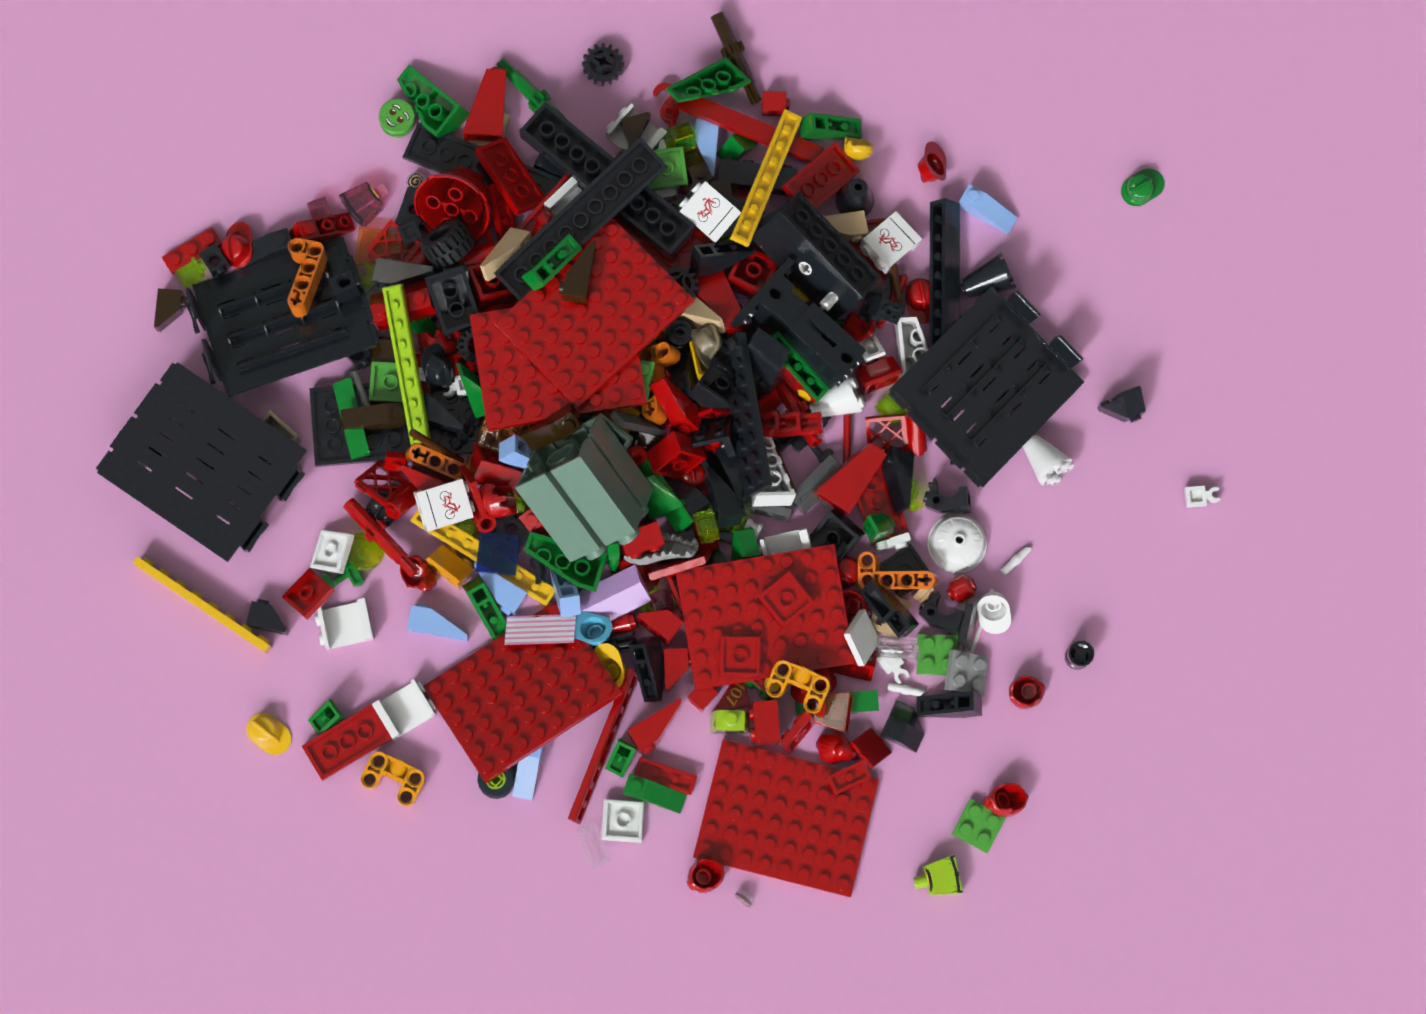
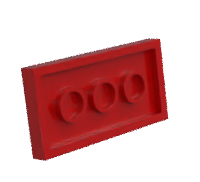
[474,137,545,216]
[781,141,860,209]
[857,463,909,546]
[302,704,392,781]

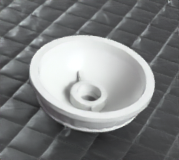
[927,514,987,573]

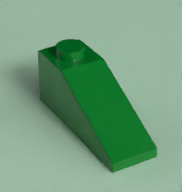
[800,112,862,140]
[521,234,582,291]
[456,363,485,419]
[862,513,895,544]
[462,576,507,640]
[623,774,687,814]

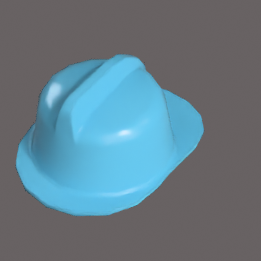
[574,611,613,646]

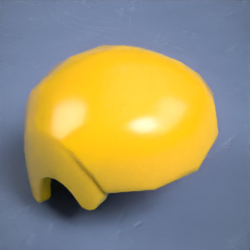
[844,137,874,160]

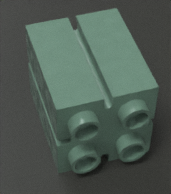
[515,415,654,562]

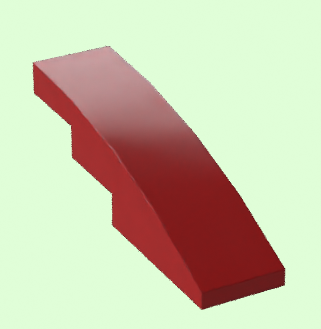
[760,411,824,437]

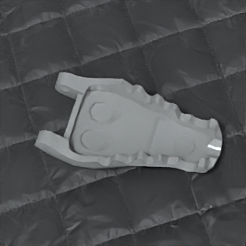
[624,532,699,565]

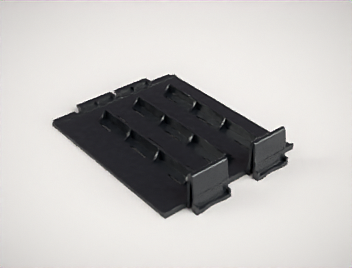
[186,236,380,397]
[888,286,1084,487]
[96,362,307,562]

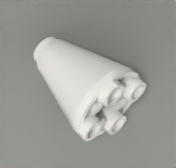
[809,376,866,417]
[1023,434,1074,486]

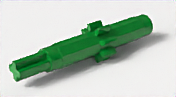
[497,58,565,117]

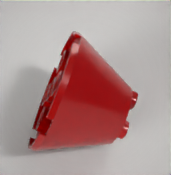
[414,166,490,239]

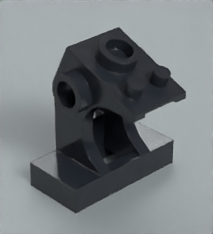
[858,285,904,328]
[923,478,971,514]
[919,591,964,637]

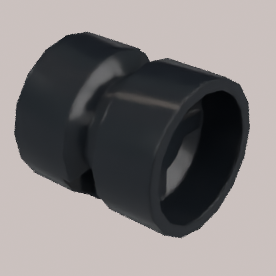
[666,320,693,350]
[1065,641,1094,670]

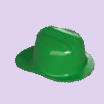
[1121,168,1165,206]

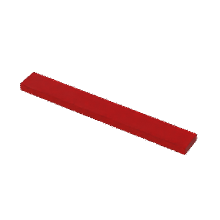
[673,98,824,163]
[568,668,638,825]

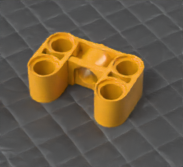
[766,660,831,714]
[360,752,426,807]

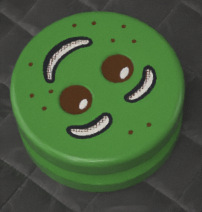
[379,99,416,138]

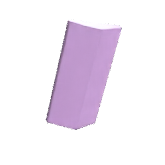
[578,564,652,621]

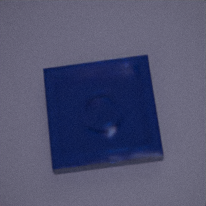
[476,532,520,576]

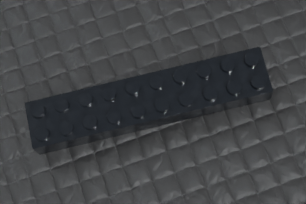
[519,102,696,260]
[494,137,668,301]

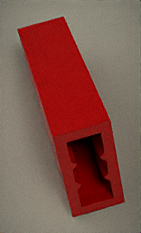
[463,67,506,142]
[686,270,747,339]
[812,443,887,514]

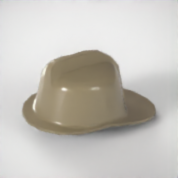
[691,324,723,368]

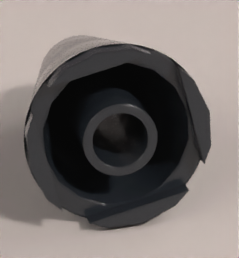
[836,178,874,217]
[960,252,1017,297]

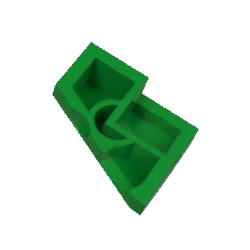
[646,473,686,520]

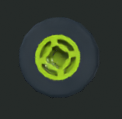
[477,768,515,799]

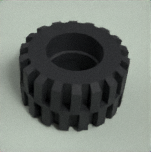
[420,219,475,269]

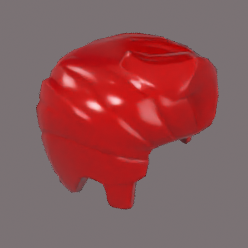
[417,329,457,356]
[478,483,517,518]
[842,590,870,622]
[1009,675,1046,709]
[984,782,1029,817]
[686,857,725,893]

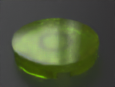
[347,532,384,571]

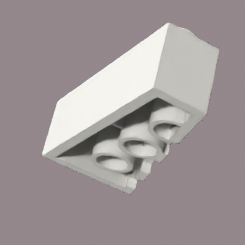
[894,317,939,395]
[751,437,796,507]

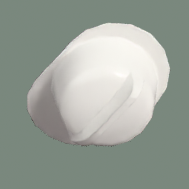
[977,589,1011,634]

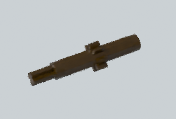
[711,12,761,105]

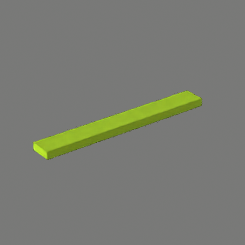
[382,284,431,445]

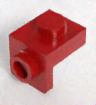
[842,312,877,342]

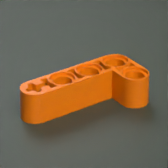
[287,238,328,317]
[639,342,680,425]
[405,444,473,482]
[858,551,939,589]

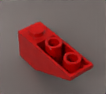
[289,212,355,242]

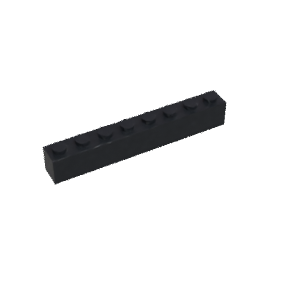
[929,198,960,348]

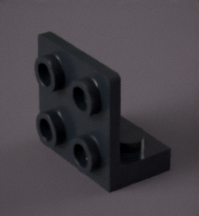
[691,415,737,458]

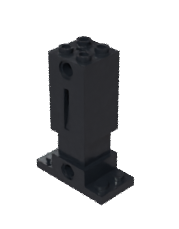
[730,257,866,389]

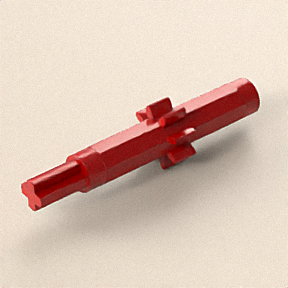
[775,380,823,448]
[343,498,420,578]

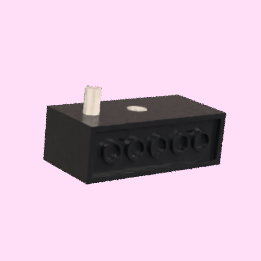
[752,191,881,321]

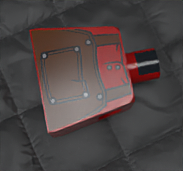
[804,693,853,733]

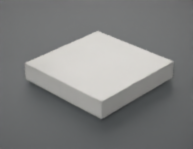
[310,529,354,574]
[844,609,880,666]
[601,799,644,843]

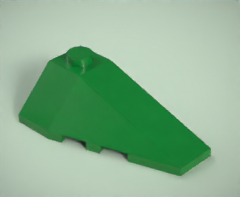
[666,57,751,103]
[397,65,469,138]
[524,531,607,592]

